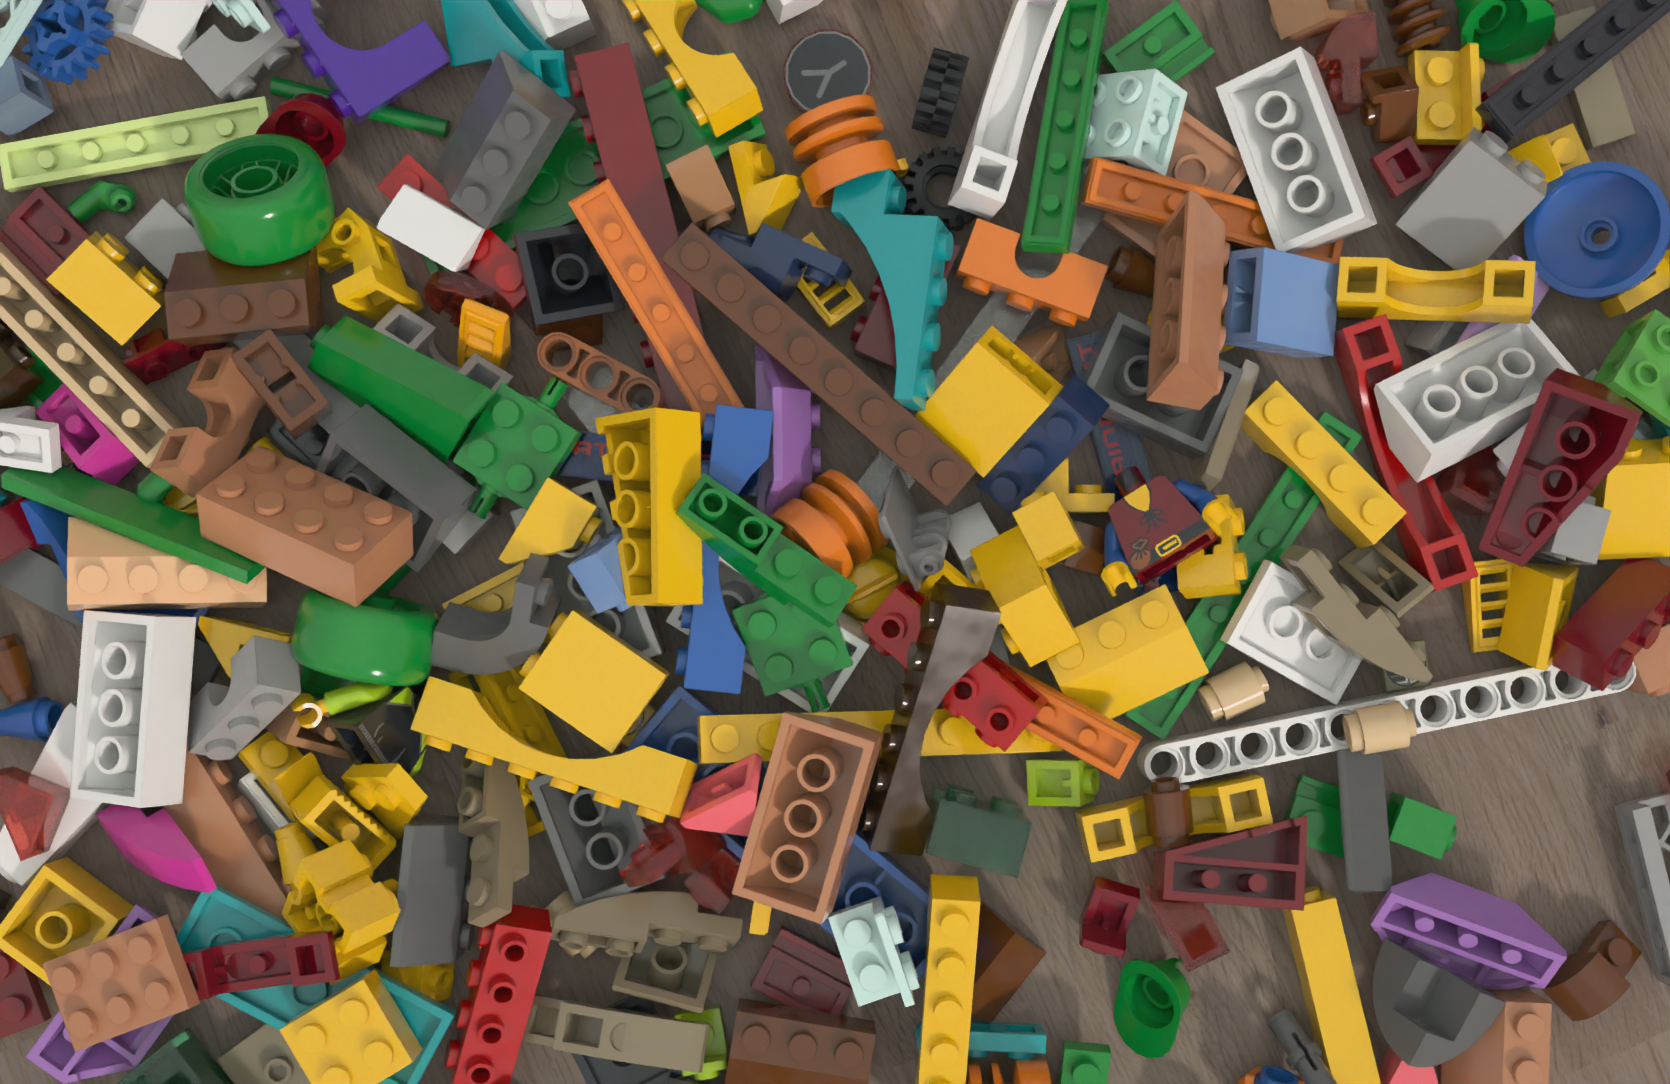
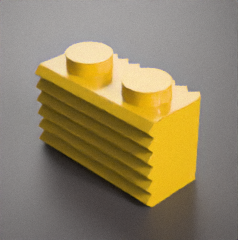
[289,774,396,871]

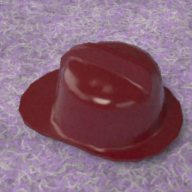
[255,93,346,168]

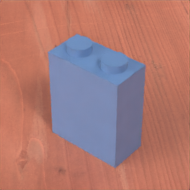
[1224,247,1339,358]

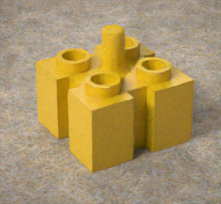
[281,839,401,985]

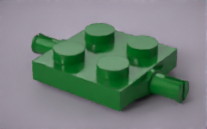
[453,375,583,520]
[732,592,854,713]

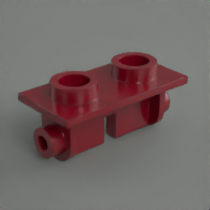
[122,328,227,385]

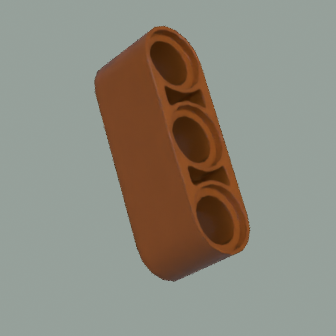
[537,332,667,413]

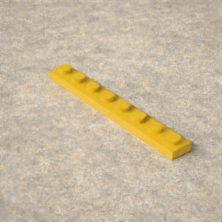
[697,709,1063,764]

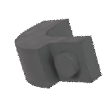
[432,553,562,675]

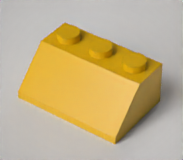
[1046,584,1209,719]

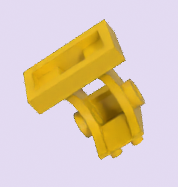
[316,207,424,323]

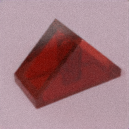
[1435,446,1501,516]
[0,766,70,861]

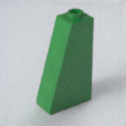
[307,315,494,465]

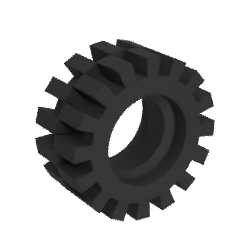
[911,47,970,138]
[904,146,976,232]

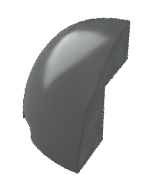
[1373,937,1507,1067]

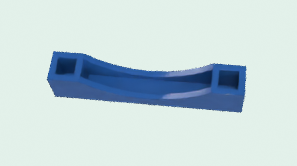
[675,404,774,694]

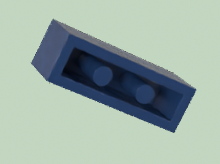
[976,374,1110,516]

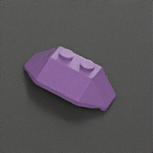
[755,346,821,516]
[1370,872,1567,990]
[26,903,178,1084]

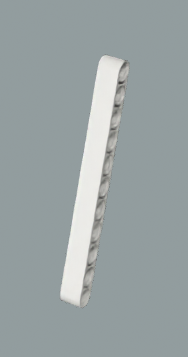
[1137,662,1636,784]

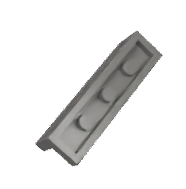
[1614,792,1670,986]

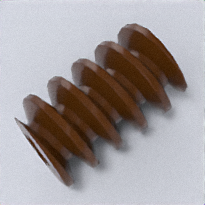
[1383,0,1452,58]

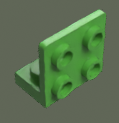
[1593,309,1670,427]

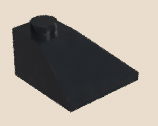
[513,223,625,327]

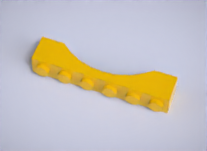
[410,676,698,823]
[915,874,980,1084]

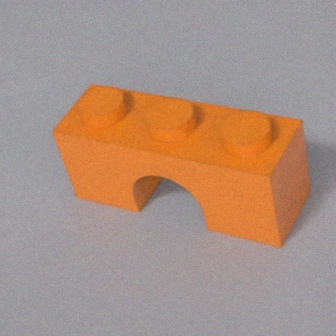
[955,218,1108,327]

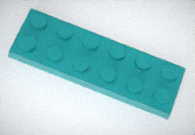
[176,883,457,1084]

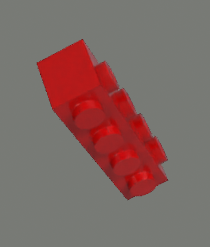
[861,580,1049,752]
[444,904,552,1084]

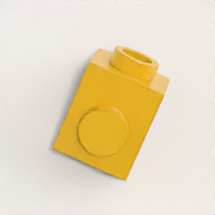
[381,948,454,1001]

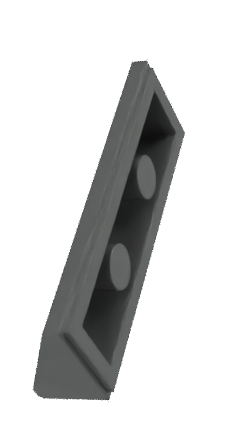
[1337,749,1393,893]

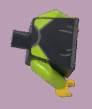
[290,679,428,807]

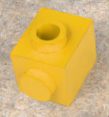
[1012,491,1086,569]

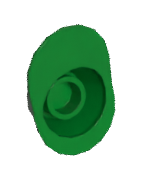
[1455,0,1555,64]
[1114,957,1191,1059]

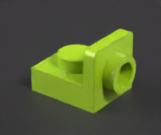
[1026,758,1100,807]
[675,1004,729,1080]

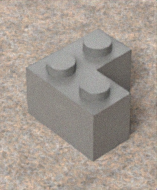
[1474,487,1611,565]

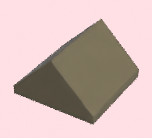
[612,936,718,1014]

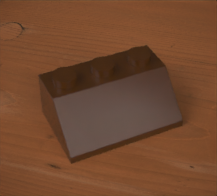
[164,246,324,346]
[725,998,876,1084]

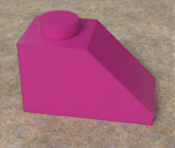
[35,383,140,486]

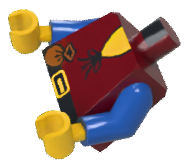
[1101,466,1239,597]

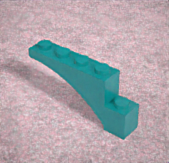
[441,0,570,98]
[831,169,954,411]

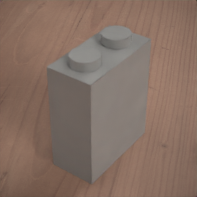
[1395,127,1548,270]

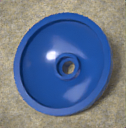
[1524,161,1670,300]

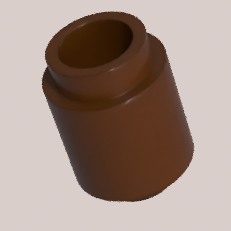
[1143,777,1194,848]

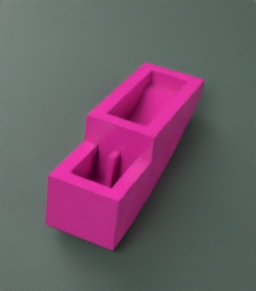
[96,804,217,893]

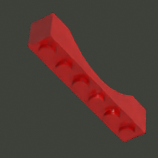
[1334,314,1479,592]

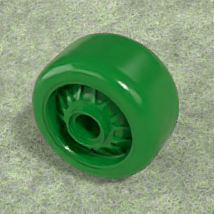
[184,134,336,267]
[291,588,440,686]

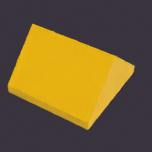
[1497,563,1579,671]

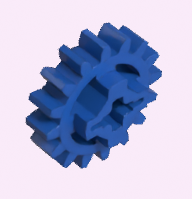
[22,0,114,85]

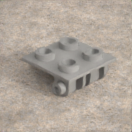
[878,466,952,592]

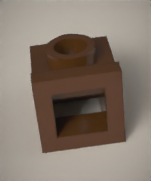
[1358,65,1419,143]

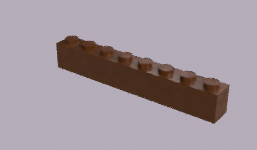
[661,223,977,507]

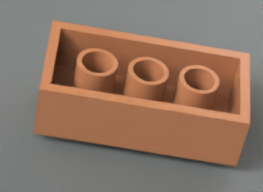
[196,445,413,607]

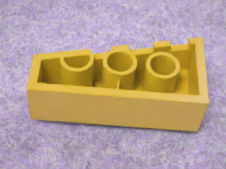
[595,407,703,606]

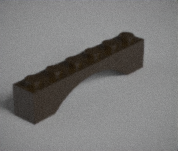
[858,582,1002,856]

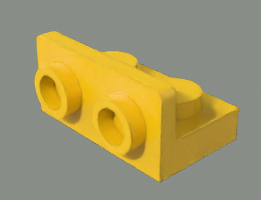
[1408,43,1485,145]

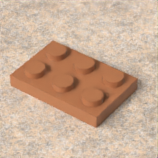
[1100,110,1247,261]
[42,914,200,1052]

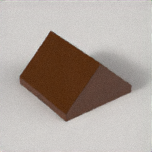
[971,899,1046,1024]

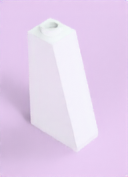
[0,701,112,886]

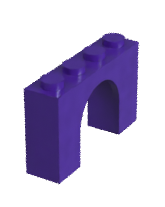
[269,0,451,125]

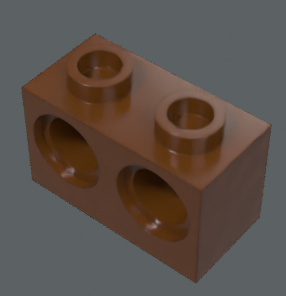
[230,328,333,440]

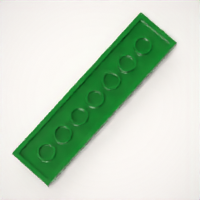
[422,51,767,277]

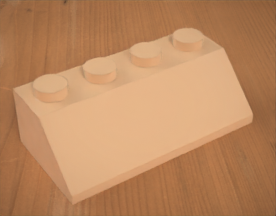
[67,517,267,611]

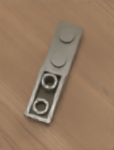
[1279,544,1433,683]
[457,750,529,928]
[550,891,743,957]
[522,994,710,1073]

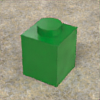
[1387,792,1457,860]

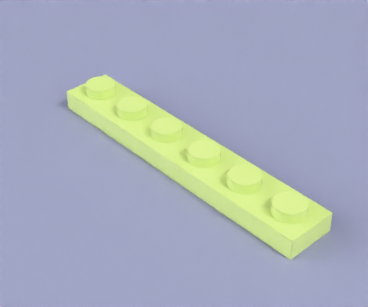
[0,96,272,193]

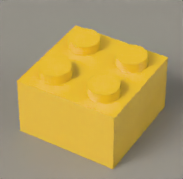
[46,231,166,346]
[970,525,1080,667]
[0,857,134,986]
[279,969,423,1084]

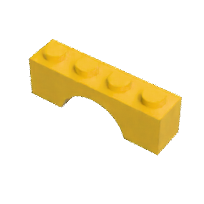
[621,0,763,138]
[1336,257,1536,324]
[1240,380,1407,549]
[1075,772,1273,863]

